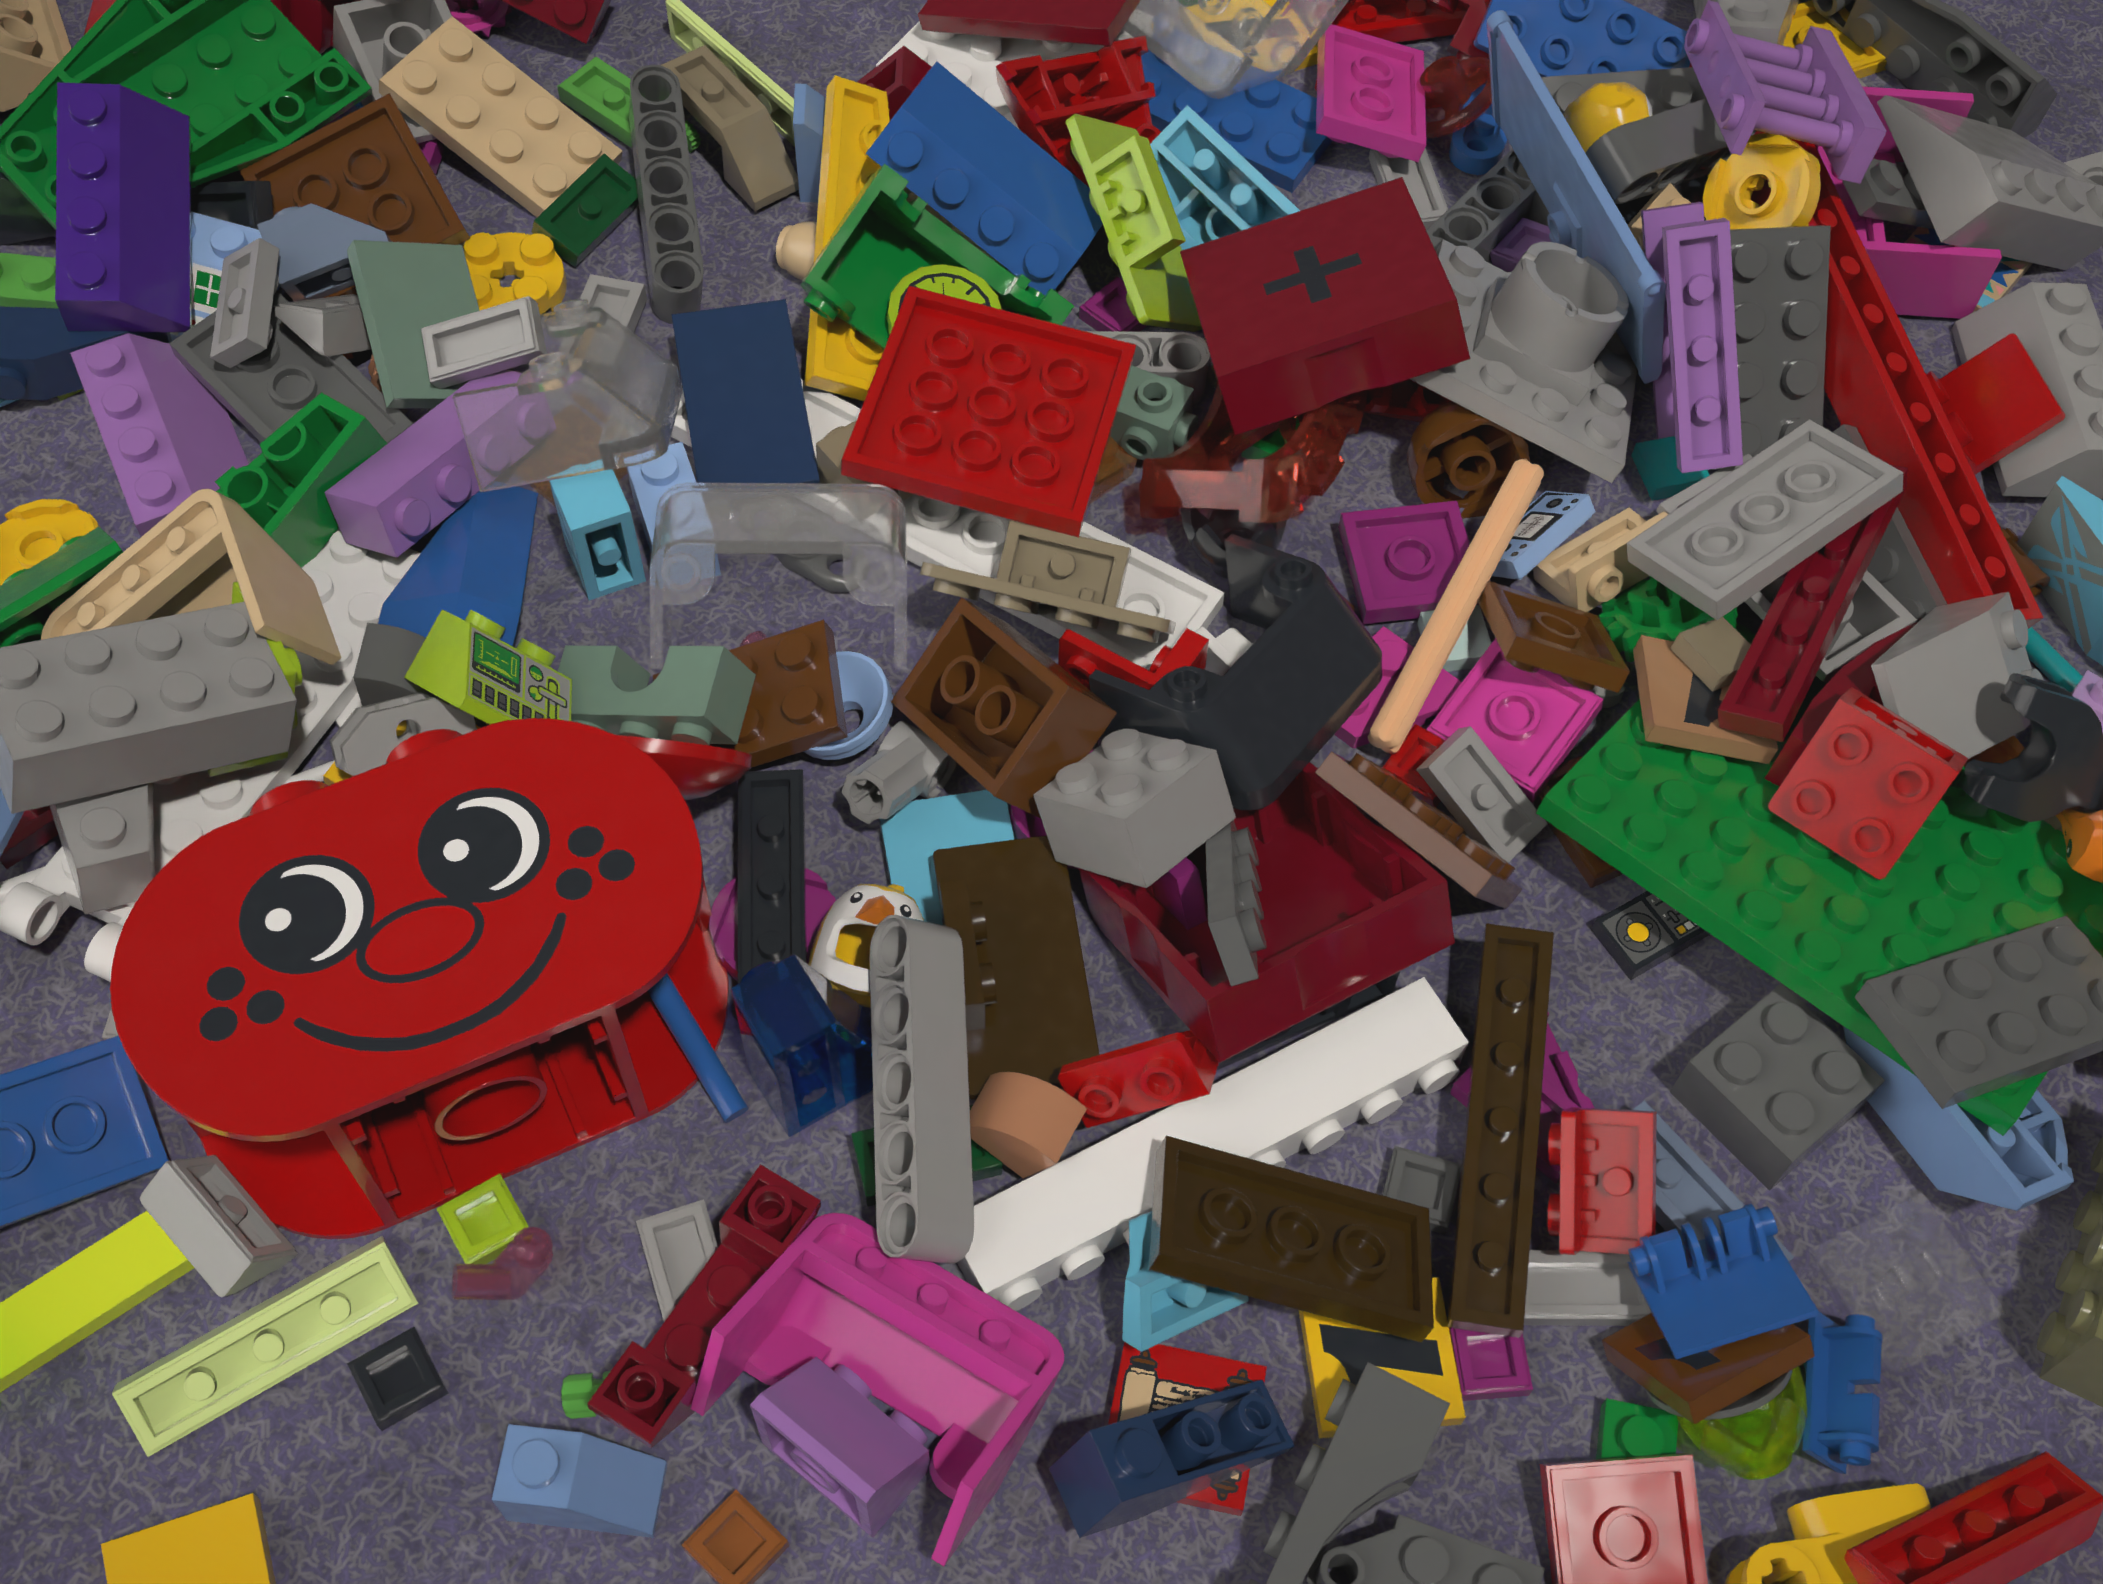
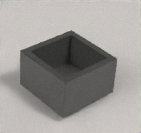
[1670,983,1885,1191]

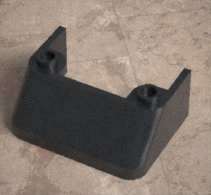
[1089,534,1383,810]

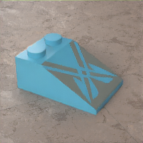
[2017,476,2103,666]

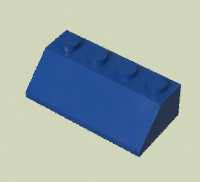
[866,61,1103,296]

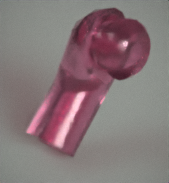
[452,1226,553,1300]

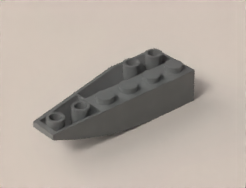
[1804,0,2057,138]

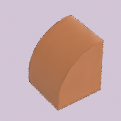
[970,1072,1087,1179]

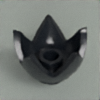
[1180,478,1288,579]

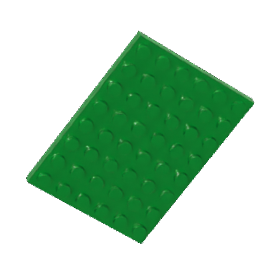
[1536,623,2103,1136]

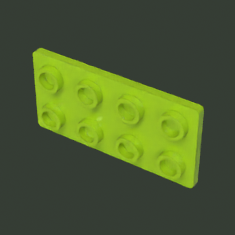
[1066,114,1202,332]

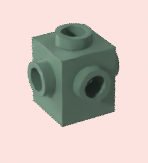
[1108,366,1199,467]

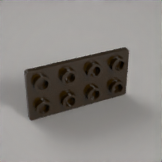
[933,835,1100,1100]

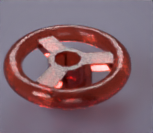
[1419,56,1492,138]

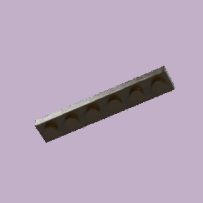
[1447,923,1554,1338]

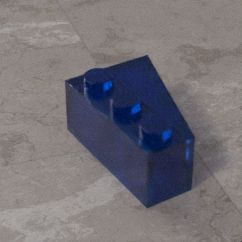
[731,954,873,1137]

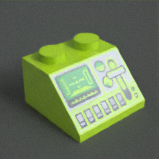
[404,609,572,724]

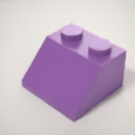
[750,1357,930,1538]

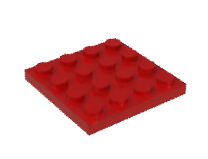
[841,286,1137,538]

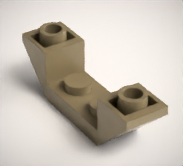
[660,45,799,211]

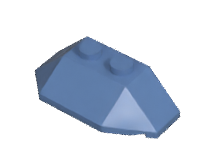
[1844,1027,2074,1211]

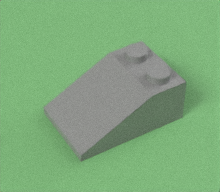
[333,0,452,143]
[1871,592,2044,759]

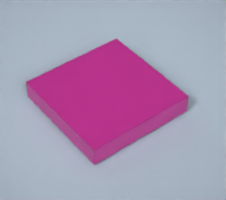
[1427,638,1603,803]

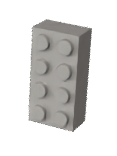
[0,602,297,814]

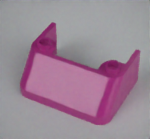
[1815,86,2002,319]
[690,1213,1064,1567]

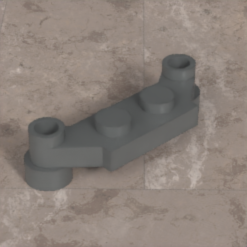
[1304,1514,1545,1584]

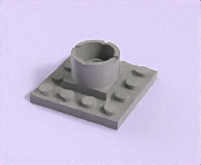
[1410,239,1637,483]

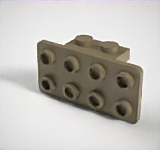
[920,520,1176,643]

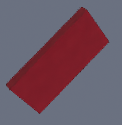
[918,0,1141,46]

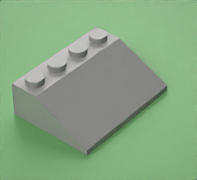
[1877,95,2103,270]

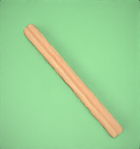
[1368,459,1544,754]

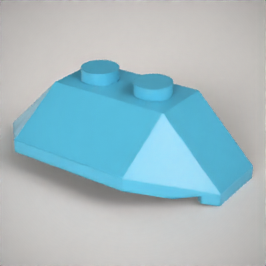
[1150,105,1300,250]

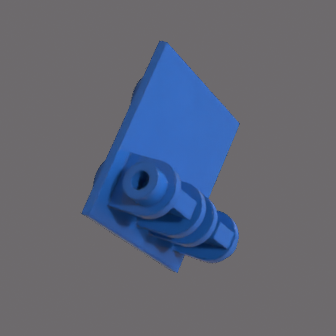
[1627,1203,1819,1360]

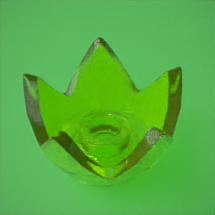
[1676,1366,1807,1480]

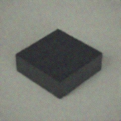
[347,1327,449,1431]

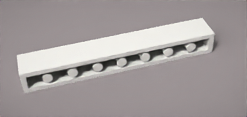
[957,977,1469,1311]

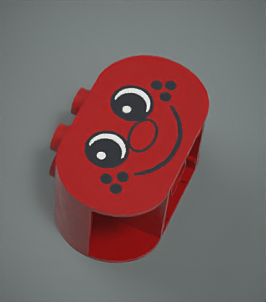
[110,718,729,1239]

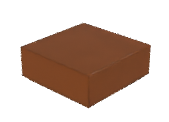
[682,1490,790,1584]

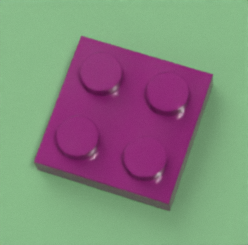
[1338,501,1481,624]

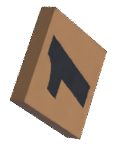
[1633,635,1778,764]

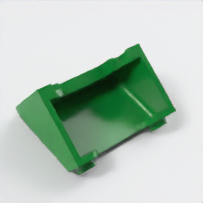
[801,163,1074,350]

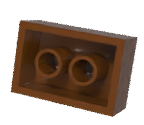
[891,597,1117,818]

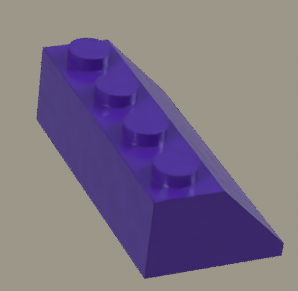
[55,82,192,332]

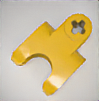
[1725,1483,1931,1584]

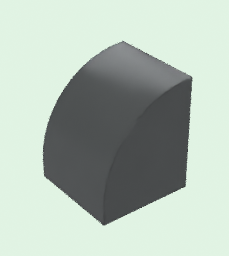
[353,623,445,706]

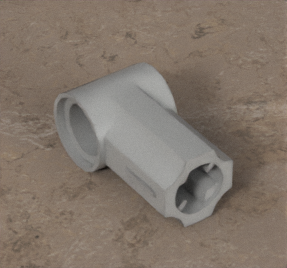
[841,721,957,824]

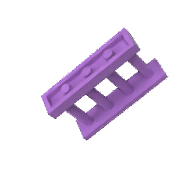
[1684,0,1887,184]
[1641,202,1743,473]

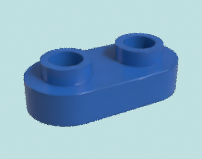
[1449,84,1508,175]

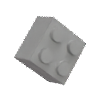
[1033,729,1236,888]

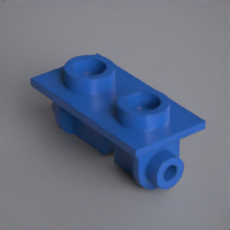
[1798,1311,1883,1474]

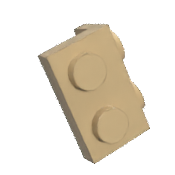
[1533,508,1669,612]

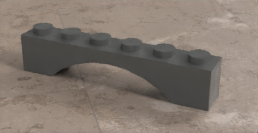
[1249,1362,1450,1584]

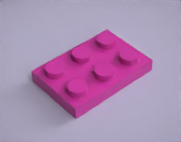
[1316,22,1427,162]

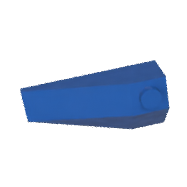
[377,479,538,646]

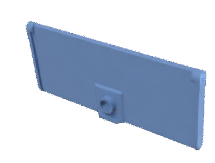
[1487,10,1666,384]

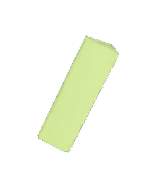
[665,0,795,146]
[112,1236,418,1457]

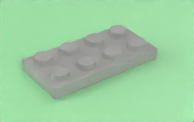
[1627,419,1903,620]

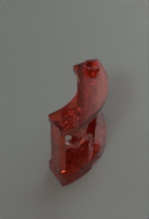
[1139,382,1369,523]

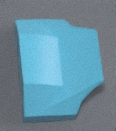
[1122,1211,1249,1352]

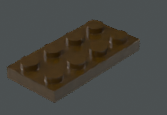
[1149,1135,1434,1343]

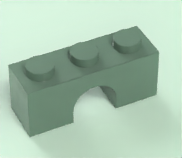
[558,645,756,746]

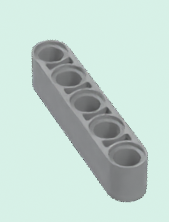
[870,915,974,1264]

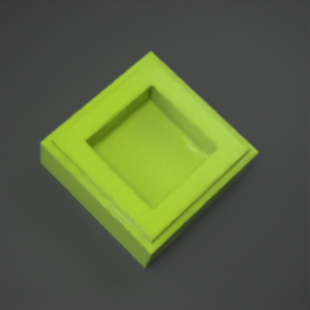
[436,1174,534,1273]

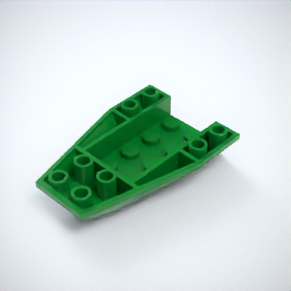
[0,0,372,230]

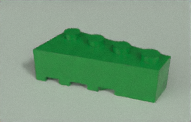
[215,392,388,568]

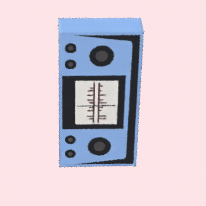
[1492,491,1596,580]

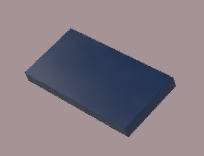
[671,299,821,509]

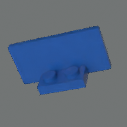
[1474,0,1690,77]

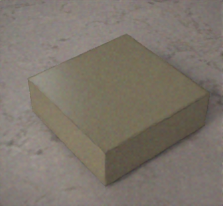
[1670,617,1751,692]

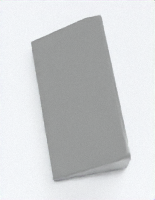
[275,294,371,357]
[140,1155,298,1297]

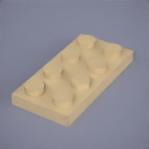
[379,16,623,217]

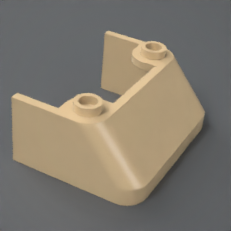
[41,489,342,665]

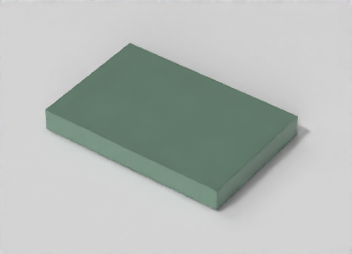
[346,240,480,408]

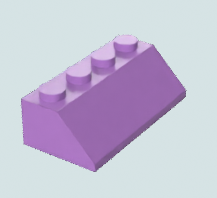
[70,333,249,537]

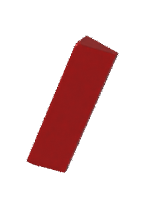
[1844,1451,2103,1584]

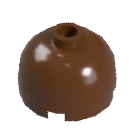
[1407,401,1530,519]

